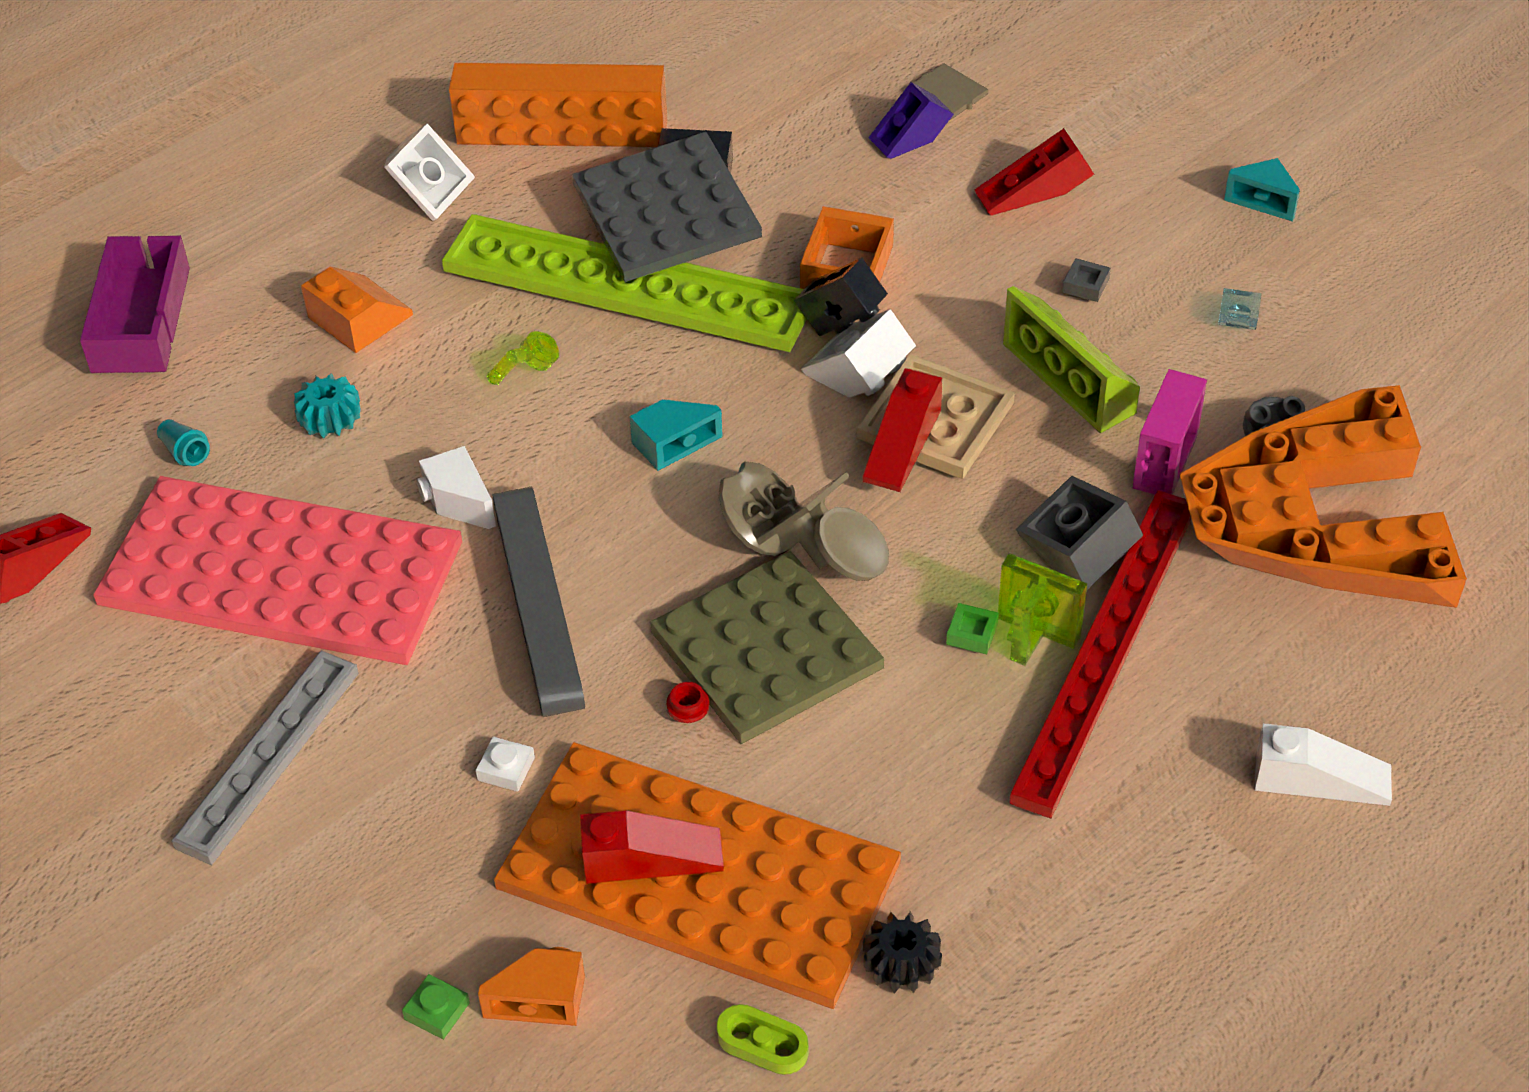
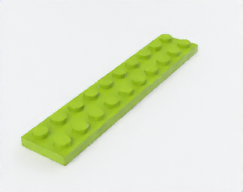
[442,214,807,352]

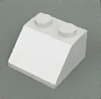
[801,309,916,398]

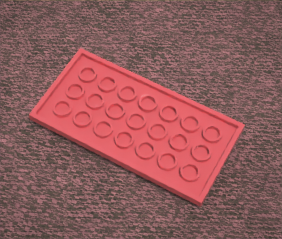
[93,476,462,665]

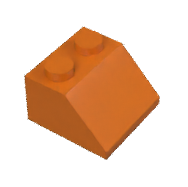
[301,266,413,353]

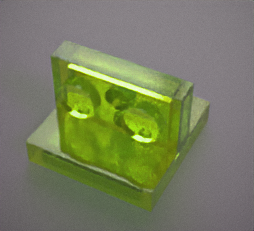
[998,553,1087,666]

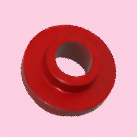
[666,682,709,723]

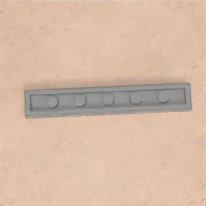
[172,650,359,866]

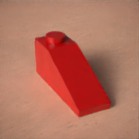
[974,128,1095,216]
[863,368,942,492]
[0,513,91,604]
[580,810,724,884]

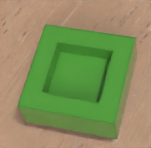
[946,603,999,655]
[402,974,470,1040]

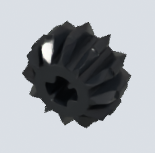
[863,911,942,994]

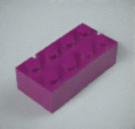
[80,235,190,373]

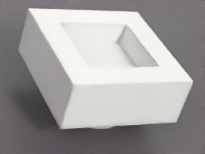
[476,737,535,792]

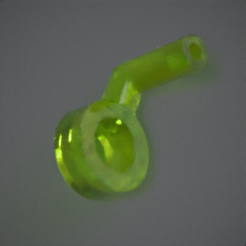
[487,331,559,385]

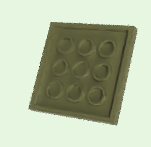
[650,551,884,744]

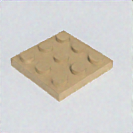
[857,354,1015,479]

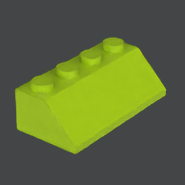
[1003,286,1140,433]

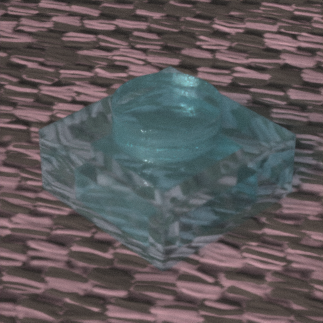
[1218,288,1262,330]

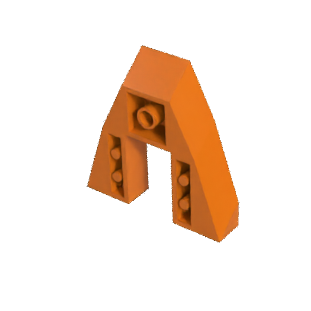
[1180,385,1467,608]

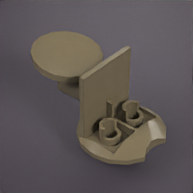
[718,461,889,581]

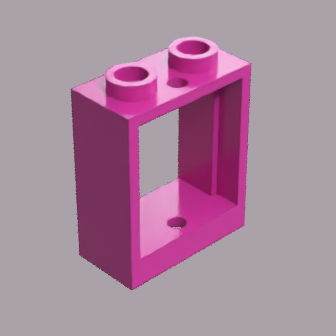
[1132,369,1207,495]

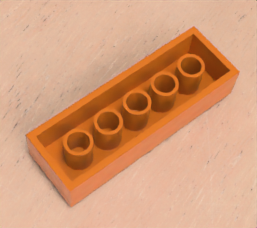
[449,63,668,147]

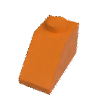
[478,947,585,1026]

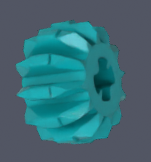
[294,373,361,439]

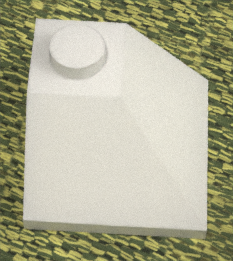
[384,123,475,221]

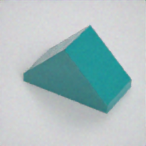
[1224,158,1300,222]

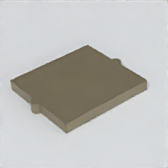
[914,63,988,120]

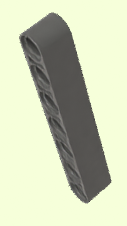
[492,486,585,717]

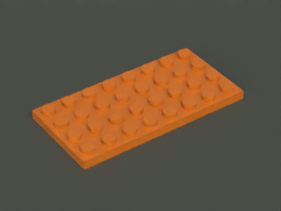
[494,742,901,1009]

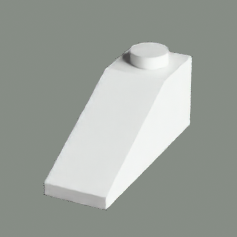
[1255,723,1392,806]

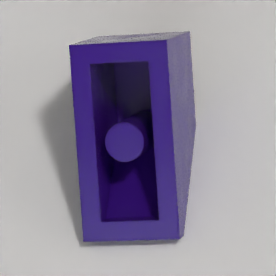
[868,82,954,159]

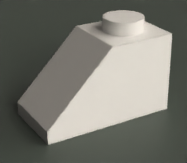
[416,446,496,529]

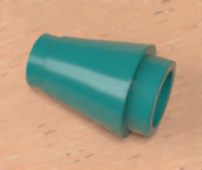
[157,419,210,466]

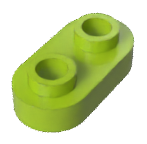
[717,1004,809,1075]

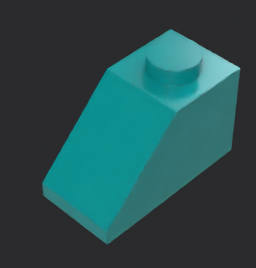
[629,399,723,471]

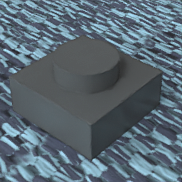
[1062,258,1111,302]

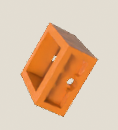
[800,206,894,289]

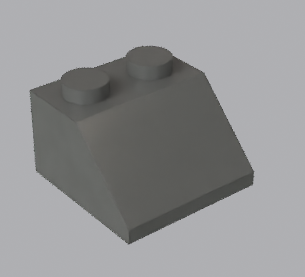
[1016,476,1143,590]

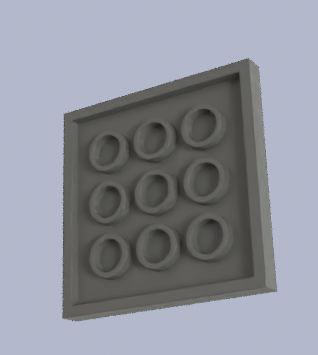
[572,132,762,282]

